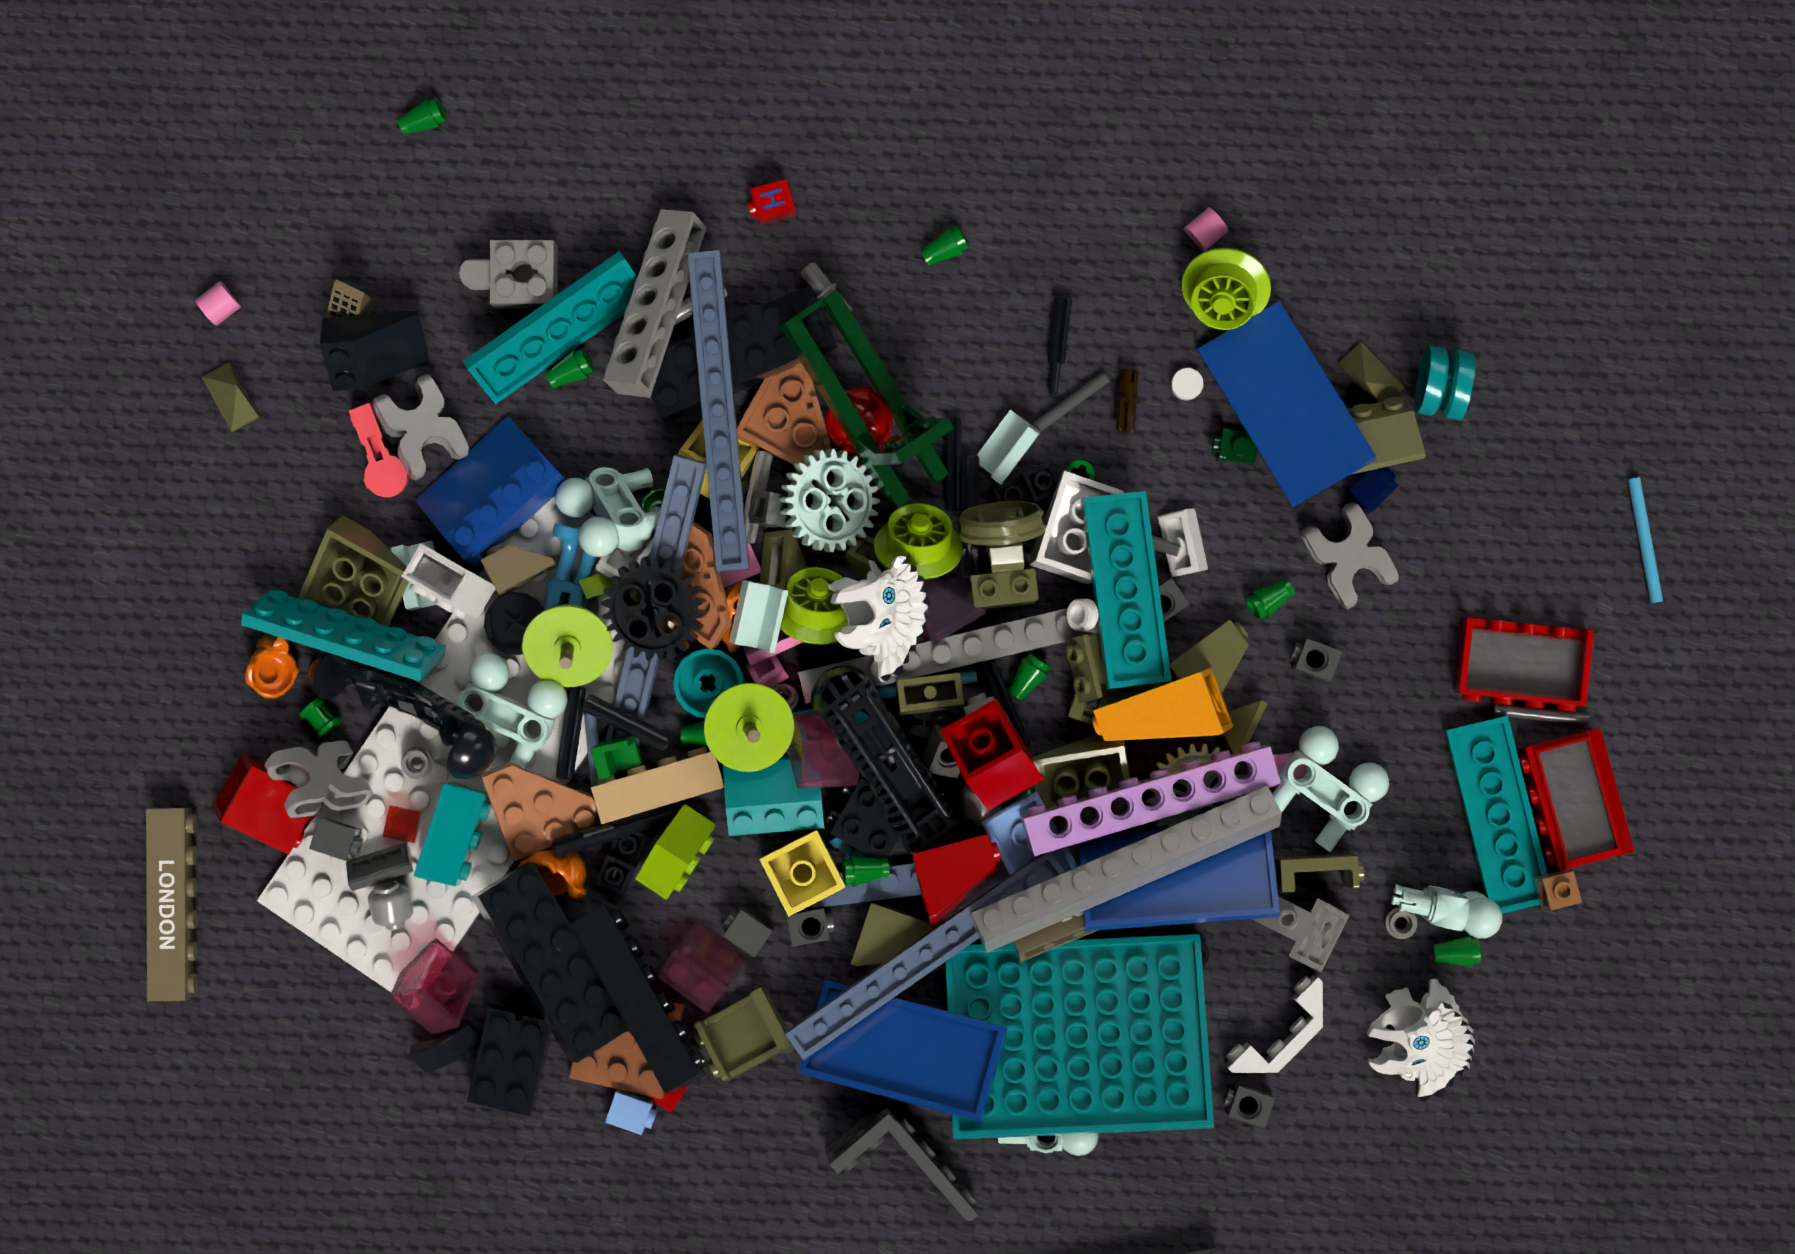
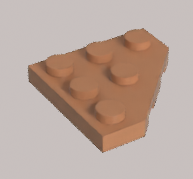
[737,363,832,466]
[635,521,731,650]
[480,762,601,861]
[569,1002,685,1099]

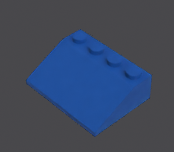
[415,416,566,568]

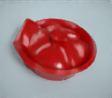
[826,386,893,454]

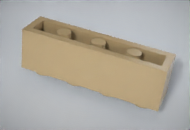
[591,747,724,824]

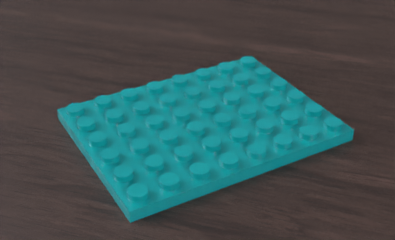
[946,934,1214,1140]

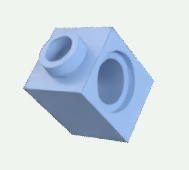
[605,1089,657,1135]

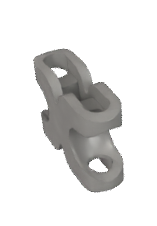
[373,374,469,480]
[1301,501,1399,610]
[265,741,373,818]

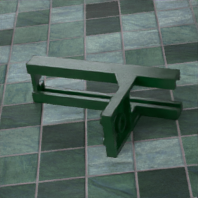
[778,289,954,508]

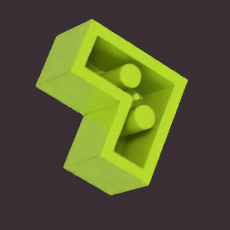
[635,804,716,900]

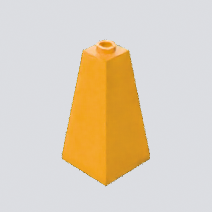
[1092,667,1234,741]

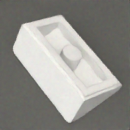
[1158,508,1208,577]

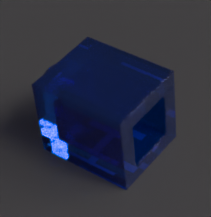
[1345,467,1399,514]

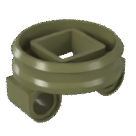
[958,501,1045,573]

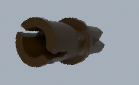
[1114,369,1140,433]

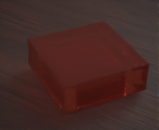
[383,805,422,843]

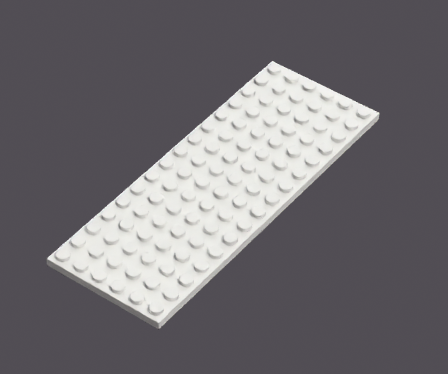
[257,496,675,1008]

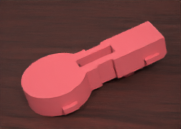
[349,403,410,497]

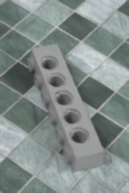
[603,209,707,398]

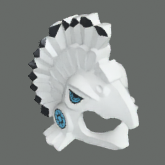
[828,556,931,682]
[1367,979,1475,1102]

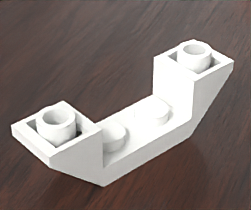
[1225,975,1323,1073]

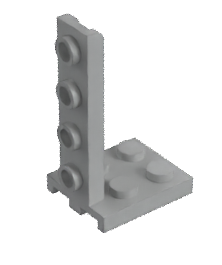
[1253,897,1349,972]

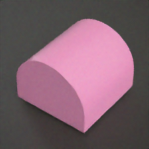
[1183,207,1228,252]
[195,281,241,326]
[745,655,789,688]

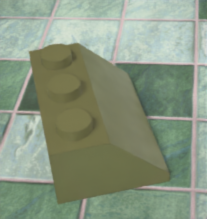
[1347,397,1426,475]

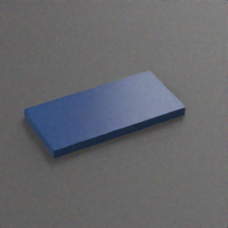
[1197,301,1377,508]
[1078,829,1280,931]
[798,980,1008,1123]

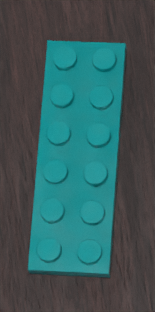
[462,251,638,405]
[1081,491,1172,690]
[241,590,446,682]
[1444,716,1547,914]

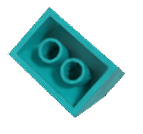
[723,754,824,836]
[413,782,492,886]

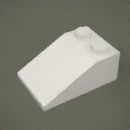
[1028,471,1124,585]

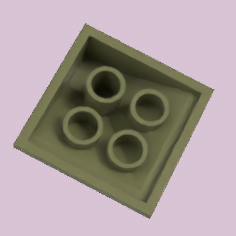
[298,515,410,627]
[1033,735,1139,833]

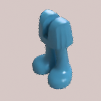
[545,523,596,609]

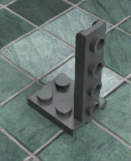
[826,1099,978,1221]

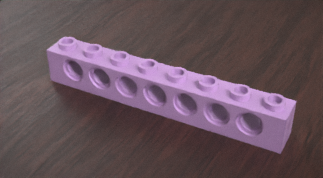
[1020,741,1281,856]

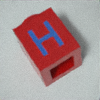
[746,179,796,225]

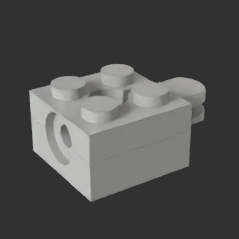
[459,240,558,309]

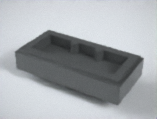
[346,842,413,891]

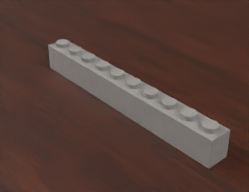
[798,602,1099,704]
[972,785,1282,953]

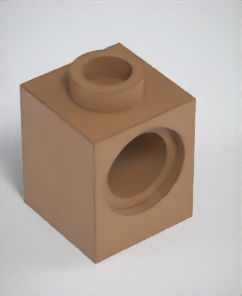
[1533,870,1582,910]

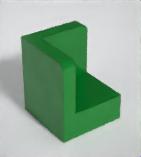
[590,735,642,779]

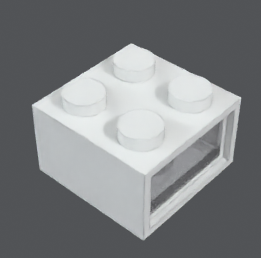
[401,543,496,619]

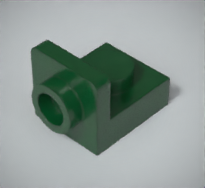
[1212,427,1257,466]

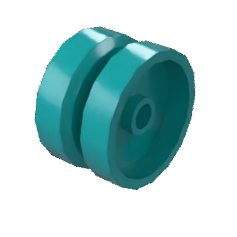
[1414,345,1475,421]
[673,648,746,718]

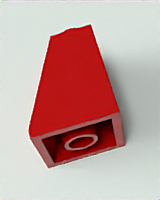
[940,699,1044,811]
[212,752,317,855]
[912,834,1001,927]

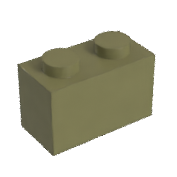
[895,673,964,716]

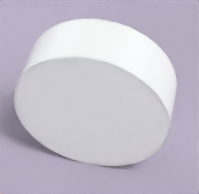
[1171,368,1203,401]
[1066,599,1099,631]

